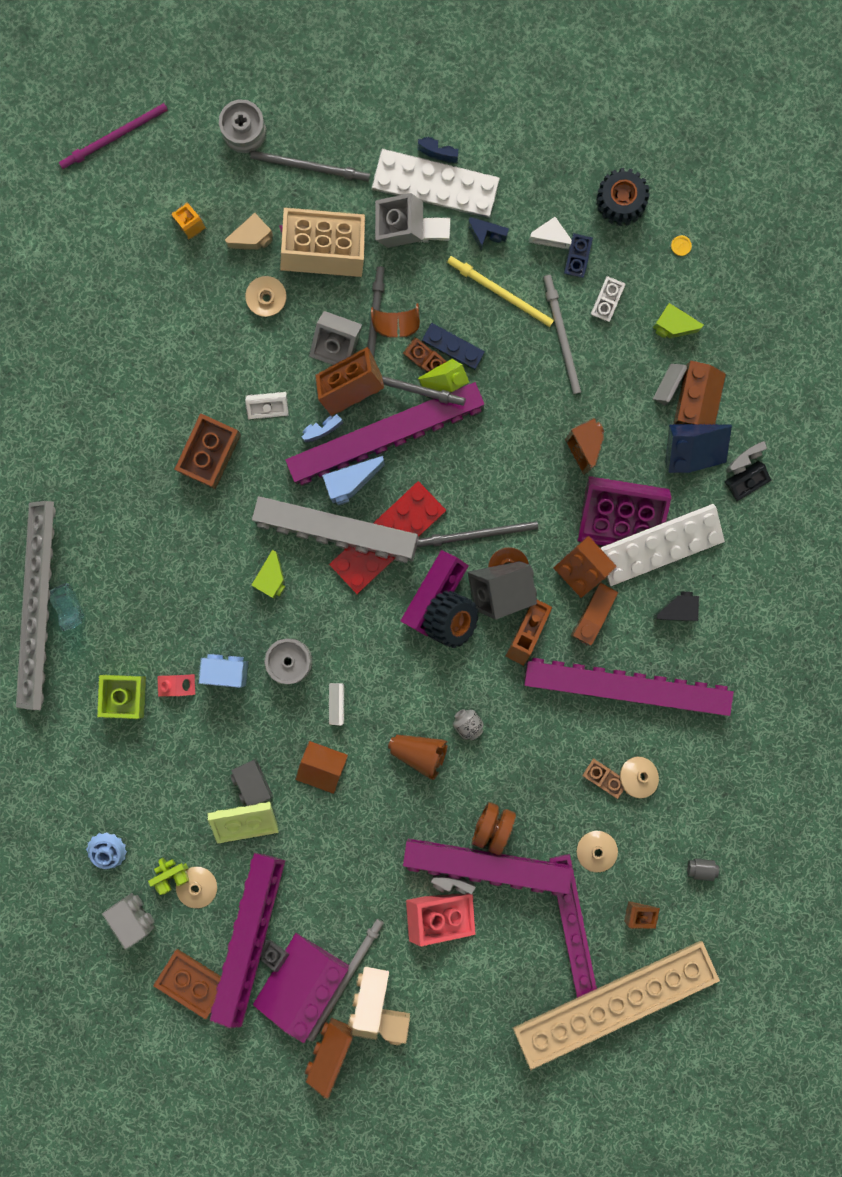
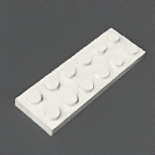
[372,149,499,218]
[600,504,725,586]

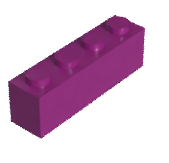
[400,550,469,637]

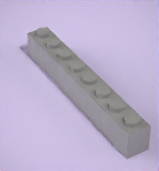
[252,496,419,563]

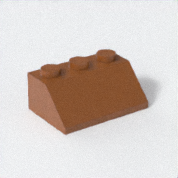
[316,347,384,416]
[673,360,726,424]
[565,418,604,475]
[305,1018,353,1098]

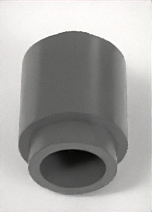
[687,858,719,881]

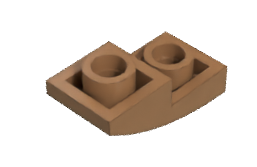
[582,759,624,799]

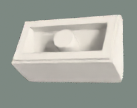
[245,392,289,419]
[329,683,344,725]

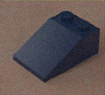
[665,424,732,473]

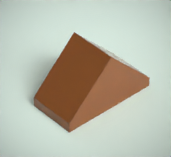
[624,901,660,929]

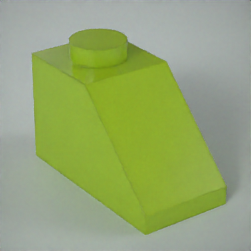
[653,303,703,338]
[418,359,469,397]
[252,550,286,599]

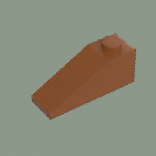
[571,582,618,646]
[505,600,552,666]

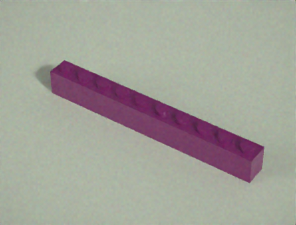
[285,382,485,486]
[523,658,734,716]

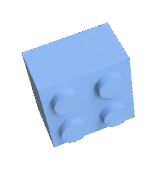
[199,654,248,687]

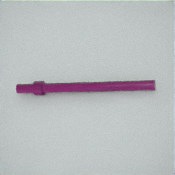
[59,103,168,169]

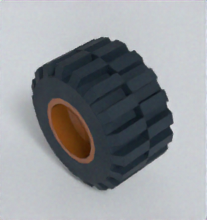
[596,168,650,226]
[423,591,479,648]

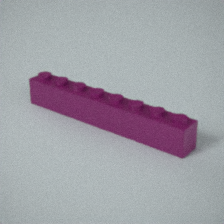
[403,838,573,896]
[210,853,285,1028]

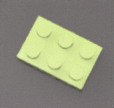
[208,802,279,844]

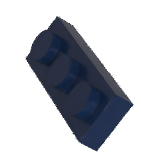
[422,322,485,370]

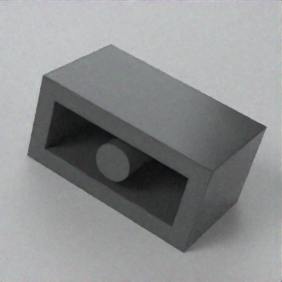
[230,759,273,806]

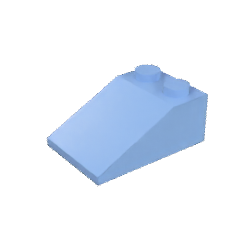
[323,456,385,505]

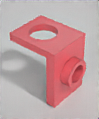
[158,674,195,696]

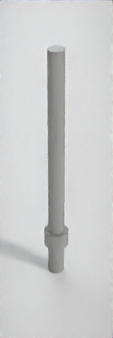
[543,275,581,395]

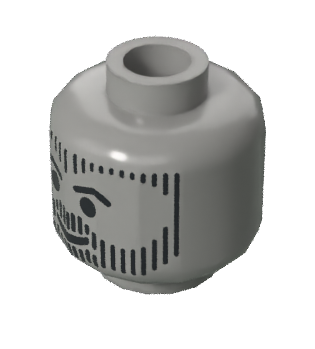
[453,709,484,740]

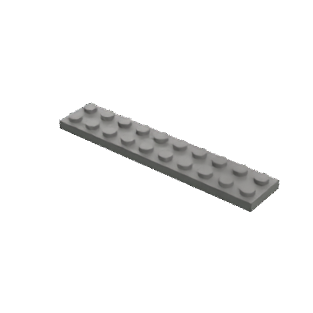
[16,501,56,710]

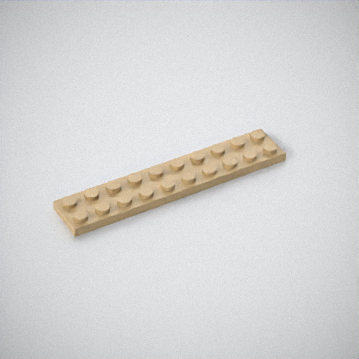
[513,941,720,1069]

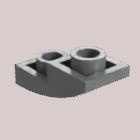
[260,937,289,972]

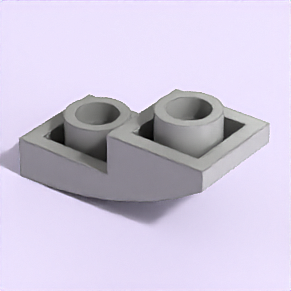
[726,441,767,474]
[431,875,476,895]

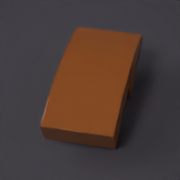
[402,338,447,373]

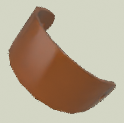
[371,303,420,337]

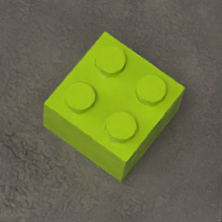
[97,675,146,719]

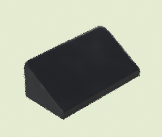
[724,460,771,501]

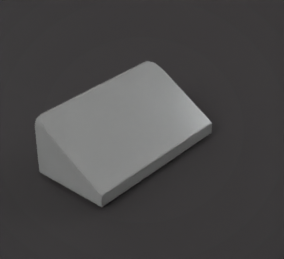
[653,364,687,405]

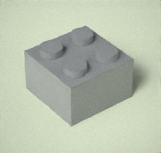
[375,193,423,248]
[103,893,154,950]

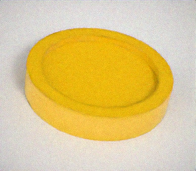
[671,236,692,256]

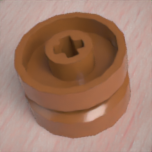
[472,802,516,855]

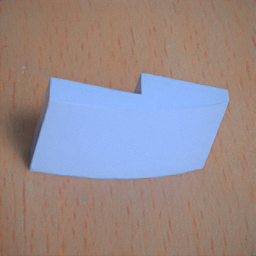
[302,414,343,442]

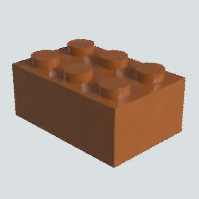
[174,413,241,489]

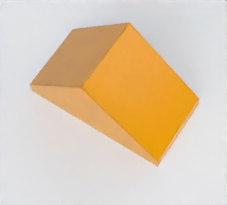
[171,203,205,239]

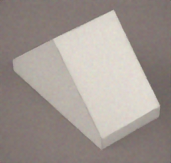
[529,217,572,249]

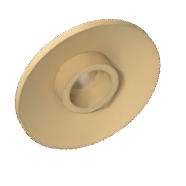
[246,276,286,317]
[620,757,659,798]
[577,831,618,872]
[176,867,217,908]

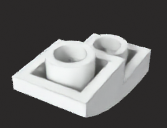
[420,218,450,242]
[591,276,625,322]

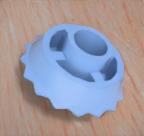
[86,832,127,869]

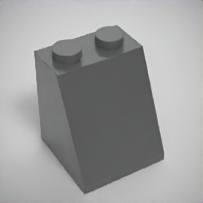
[468,561,537,620]

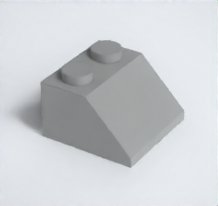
[309,311,362,365]

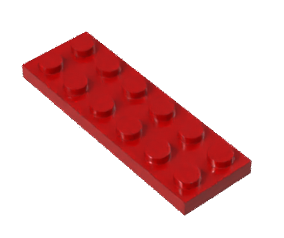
[329,481,446,594]

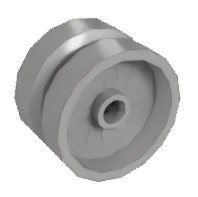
[219,99,266,153]
[265,638,313,684]

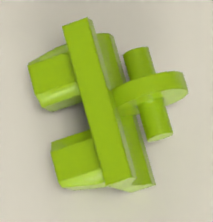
[148,857,189,895]

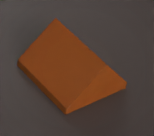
[295,741,348,794]

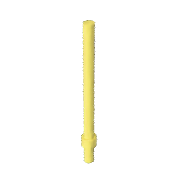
[447,256,554,327]

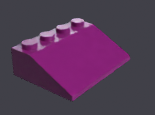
[578,476,672,546]
[253,933,349,1043]

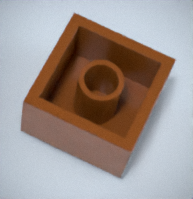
[553,536,617,598]

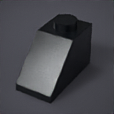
[654,592,699,621]

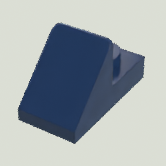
[468,217,509,251]

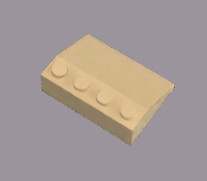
[280,208,365,277]

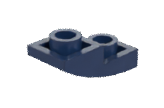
[418,137,458,163]
[564,233,593,278]

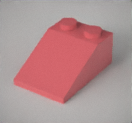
[406,893,476,947]

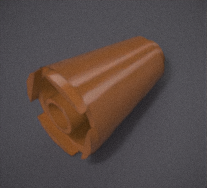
[388,734,448,780]

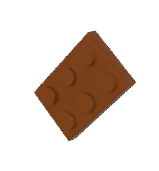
[153,949,221,1019]

